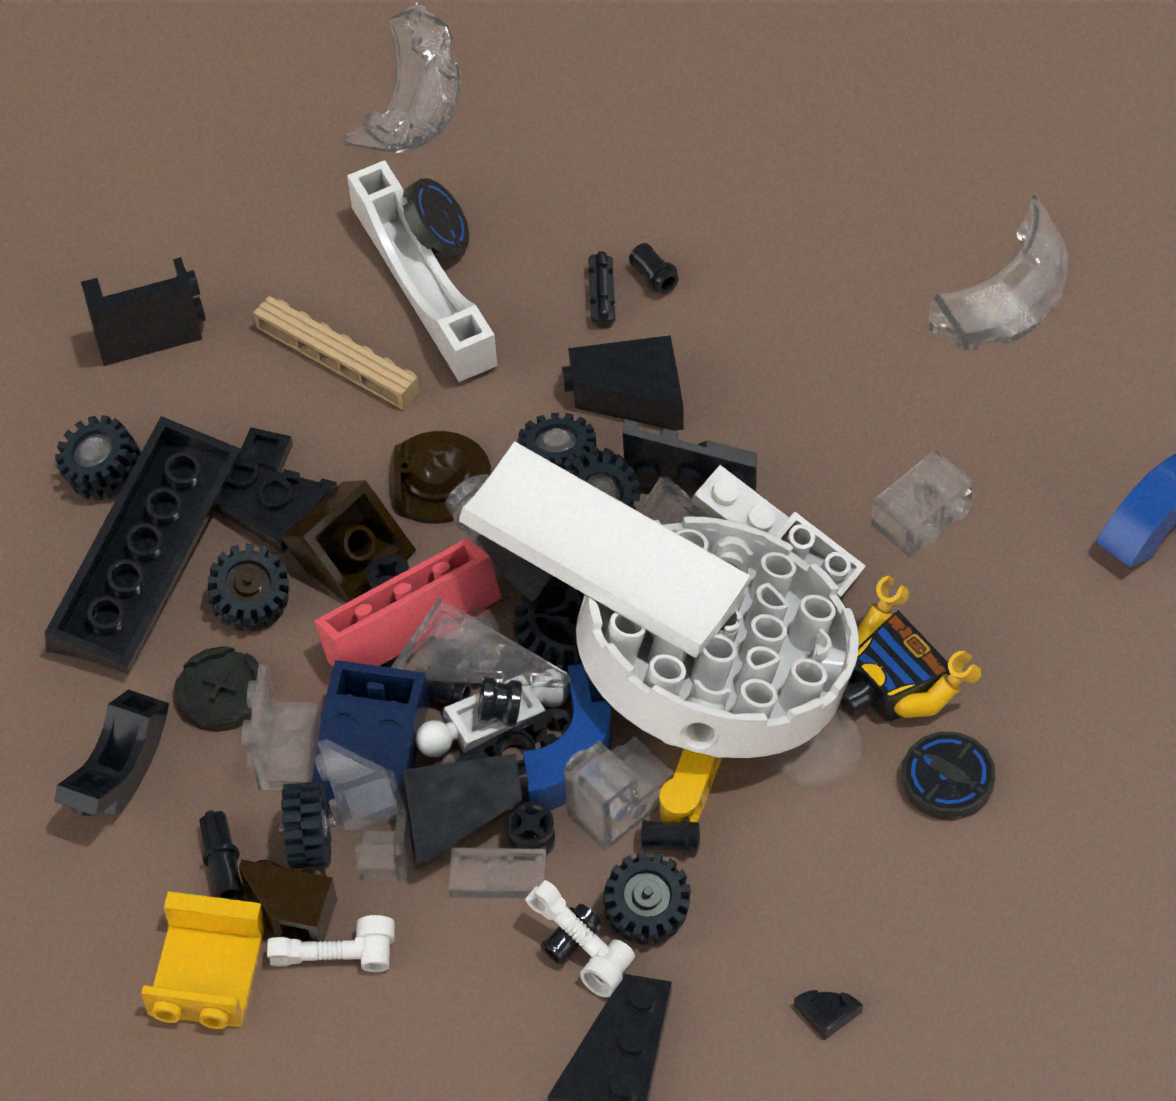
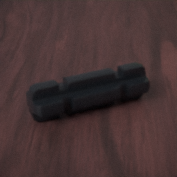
[588,251,616,328]

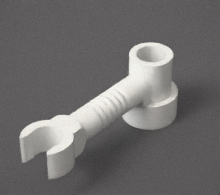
[525,880,635,997]
[267,915,395,972]

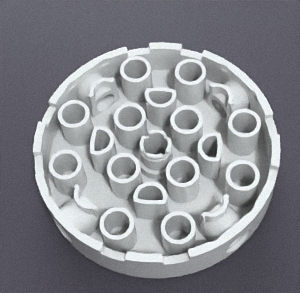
[576,516,859,758]

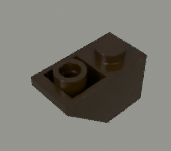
[239,859,337,942]

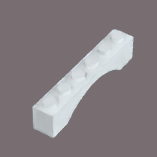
[347,160,497,382]

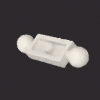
[415,671,570,757]

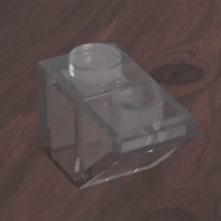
[315,739,407,833]

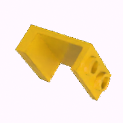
[141,891,266,1029]

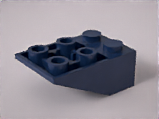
[312,660,430,820]

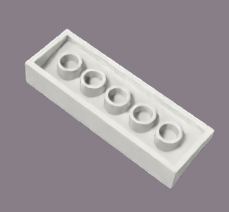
[459,441,751,658]

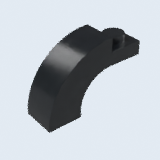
[54,689,170,817]

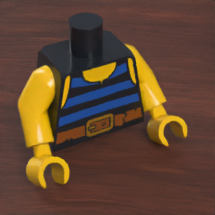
[840,576,981,722]

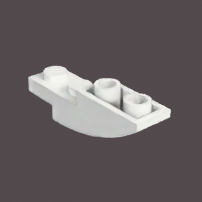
[691,465,866,599]

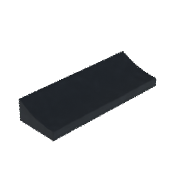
[45,416,241,674]

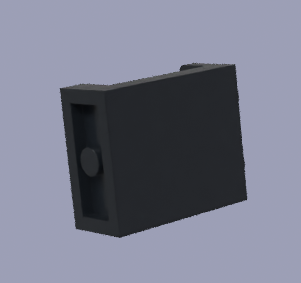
[81,257,206,366]

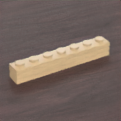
[253,296,420,411]

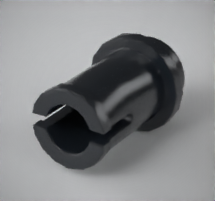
[629,243,679,294]
[415,668,471,706]
[641,817,700,855]
[540,903,600,966]

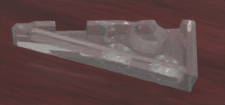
[391,598,571,689]

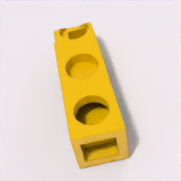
[659,749,722,822]

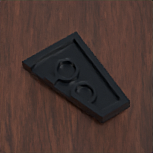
[623,419,758,492]
[214,458,337,553]
[548,974,672,1101]

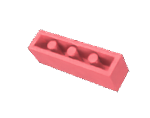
[314,538,502,667]

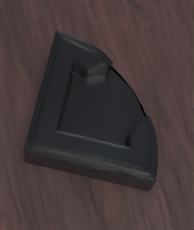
[794,990,863,1040]

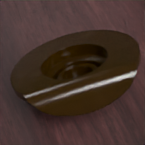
[394,431,492,524]

